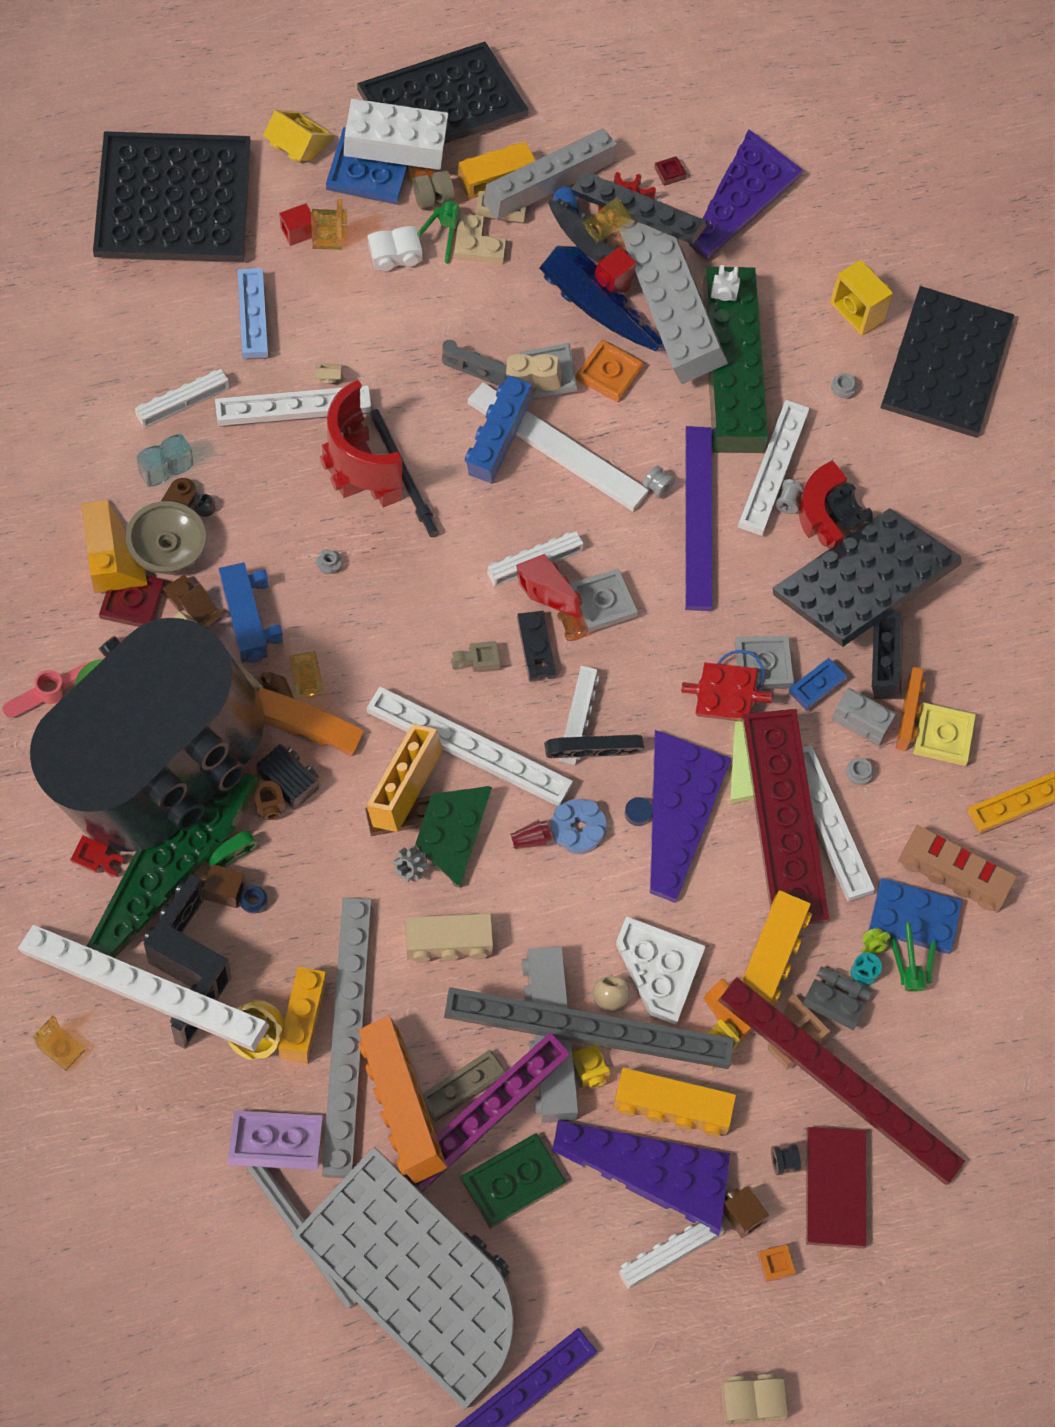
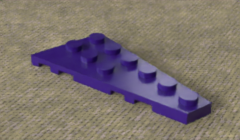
[649,730,731,903]

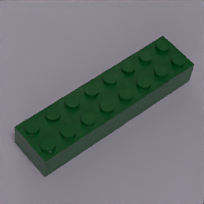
[703,267,768,453]

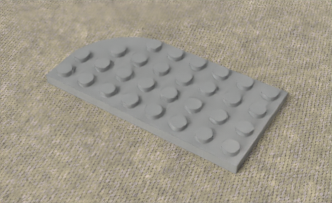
[291,1147,514,1410]

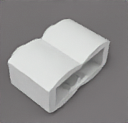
[367,226,423,271]

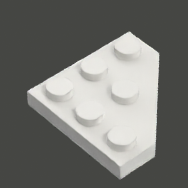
[616,916,705,1025]

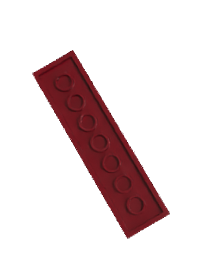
[741,709,830,924]

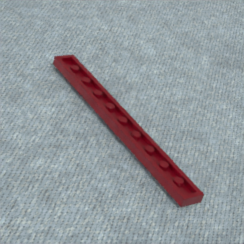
[718,977,965,1185]

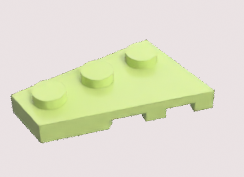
[729,721,754,804]

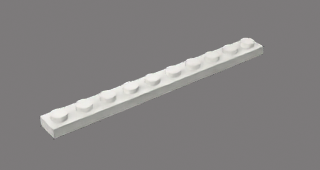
[18,925,269,1051]

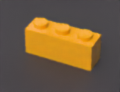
[458,141,536,199]
[278,966,326,1064]

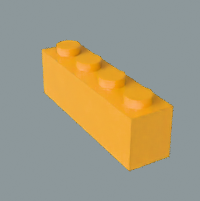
[366,724,443,832]
[741,890,812,1006]
[613,1067,736,1137]

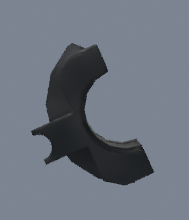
[827,482,873,529]

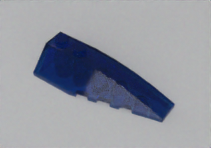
[539,246,666,352]

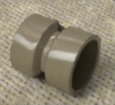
[413,170,454,209]

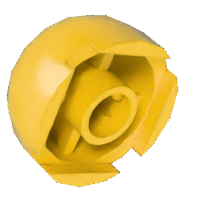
[228,1000,284,1060]

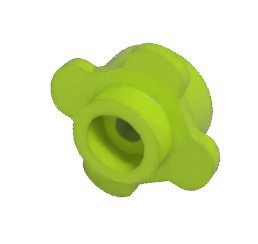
[862,928,890,954]

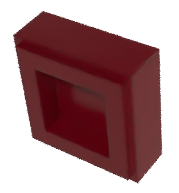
[654,156,687,186]

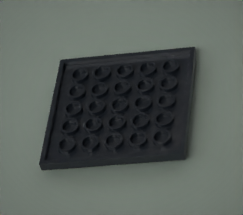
[93,131,251,262]

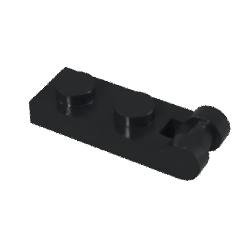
[517,610,556,682]

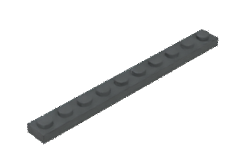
[444,987,734,1069]

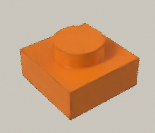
[757,1244,796,1283]

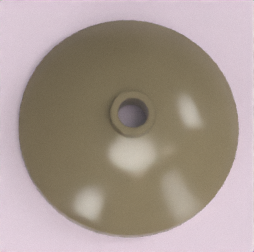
[126,501,206,574]

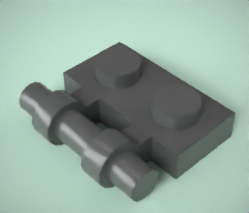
[802,966,872,1031]

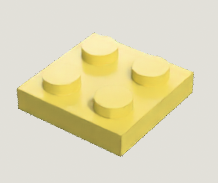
[913,702,976,766]

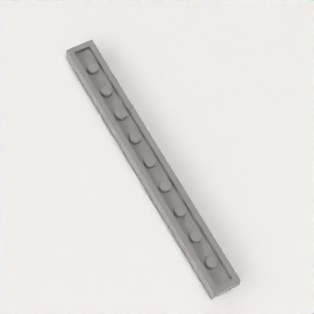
[322,898,371,1179]

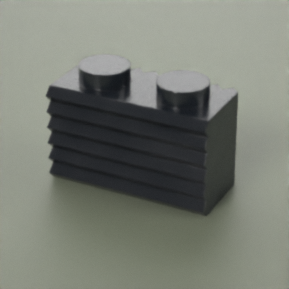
[256,744,319,810]

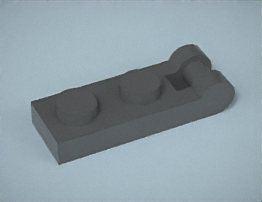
[442,340,507,386]

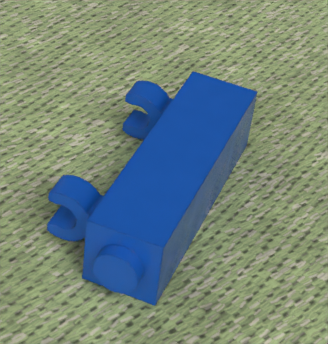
[219,562,284,663]

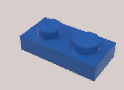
[789,658,847,711]

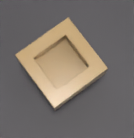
[315,363,341,383]

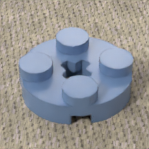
[551,799,606,854]

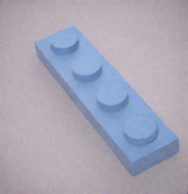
[238,268,268,359]

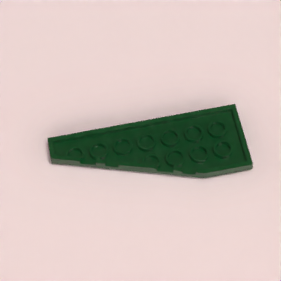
[86,772,260,958]

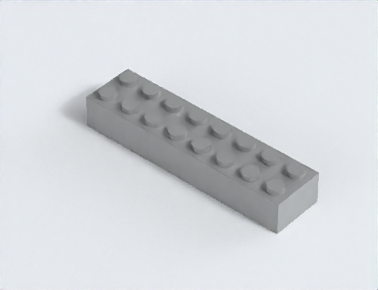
[615,198,728,384]

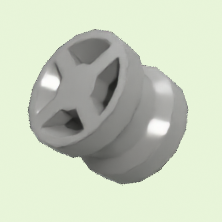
[642,466,675,498]

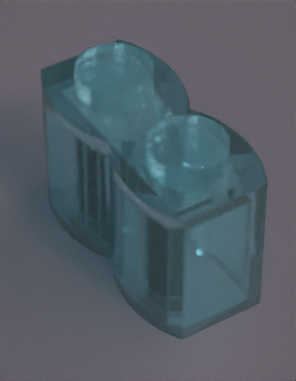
[136,434,194,487]

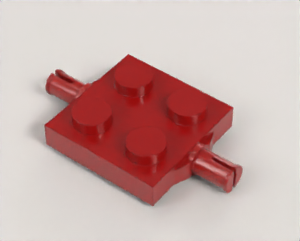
[681,662,773,722]

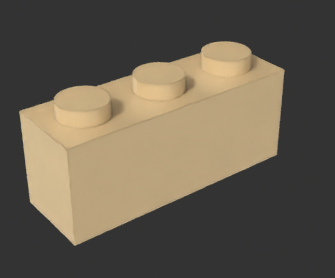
[405,913,493,962]

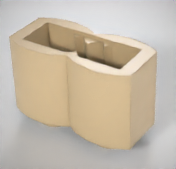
[506,354,562,391]
[720,1374,788,1424]

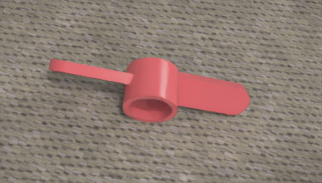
[2,661,92,717]

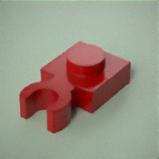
[70,835,124,877]

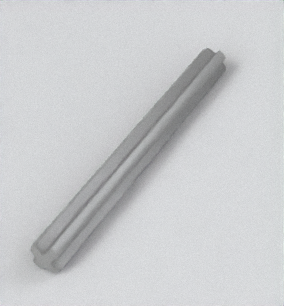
[247,1166,357,1309]

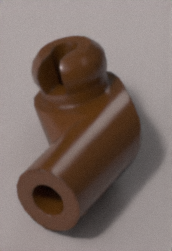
[258,672,294,699]

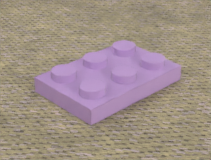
[228,1110,323,1170]

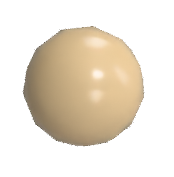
[593,976,629,1011]

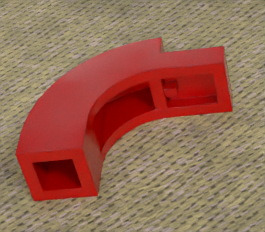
[799,460,847,549]

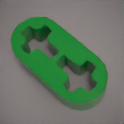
[206,830,258,868]

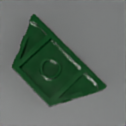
[415,786,492,888]

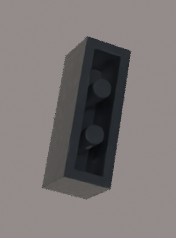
[872,613,903,699]

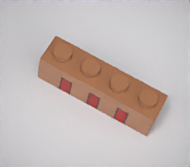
[898,825,1017,913]

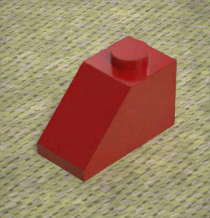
[595,247,637,293]

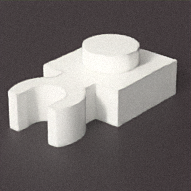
[711,265,740,301]

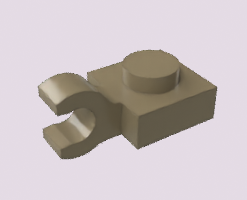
[451,641,500,672]

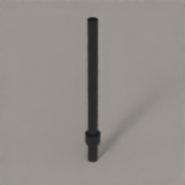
[370,409,439,537]

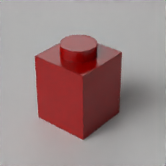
[279,203,319,246]

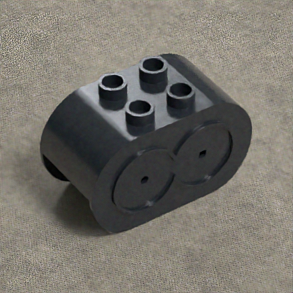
[30,618,264,852]

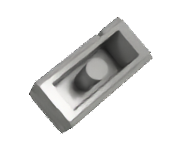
[832,688,896,746]

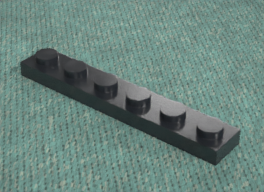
[571,171,706,245]

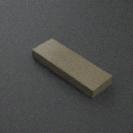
[422,1050,506,1123]

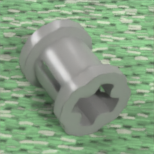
[776,479,804,514]

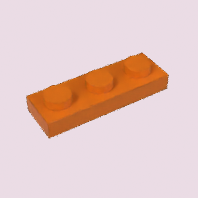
[895,667,926,751]

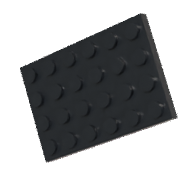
[357,41,529,144]
[880,286,1014,438]
[772,508,962,647]

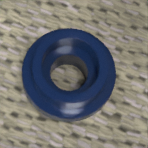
[239,886,268,914]

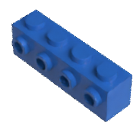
[465,375,533,484]

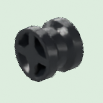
[771,1143,801,1176]

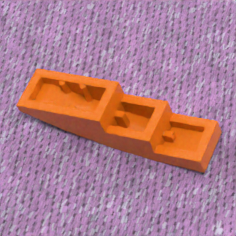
[257,687,364,756]

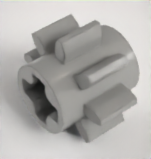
[392,846,429,882]

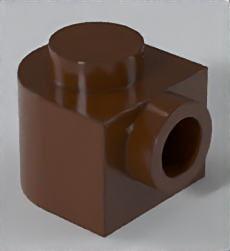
[254,781,285,820]

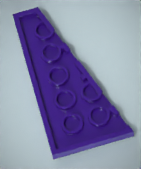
[689,129,803,260]
[552,1120,730,1236]

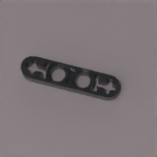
[544,735,645,758]

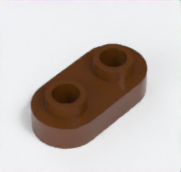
[161,478,197,508]

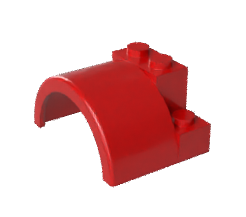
[320,379,402,508]

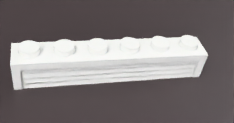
[135,369,229,428]
[487,531,583,587]
[559,666,599,765]
[619,1223,725,1290]

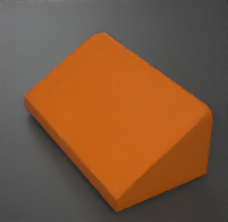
[704,978,753,1040]

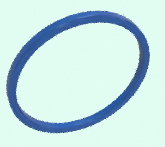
[717,650,764,691]

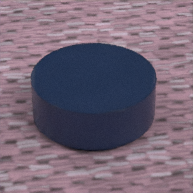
[624,797,653,826]

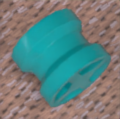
[850,953,882,986]

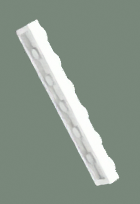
[215,386,371,426]
[738,400,809,536]
[803,745,875,902]

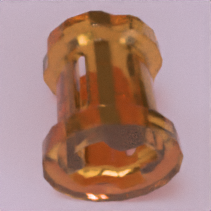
[557,611,588,641]

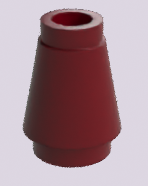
[510,819,553,849]

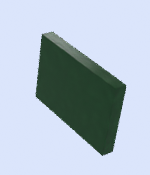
[460,1133,567,1229]

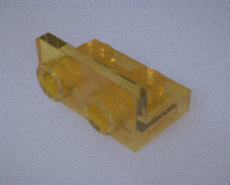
[311,199,348,250]

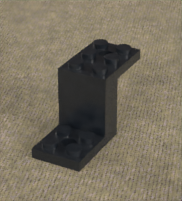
[143,874,231,1049]

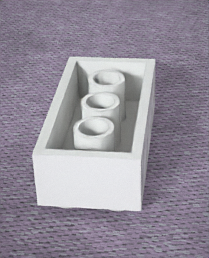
[344,99,448,170]

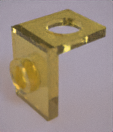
[582,197,631,243]
[33,1015,85,1071]

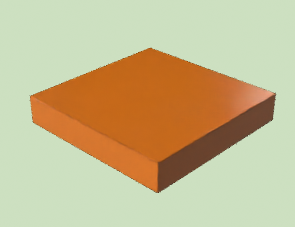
[575,339,644,403]

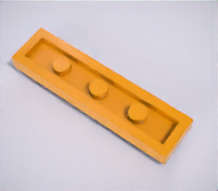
[966,771,1055,834]

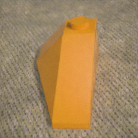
[81,500,147,593]

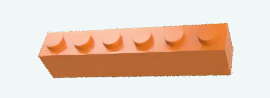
[358,1015,447,1184]

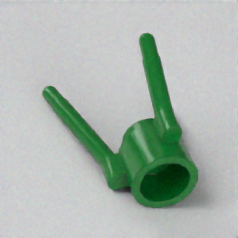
[417,201,460,264]
[890,922,936,992]

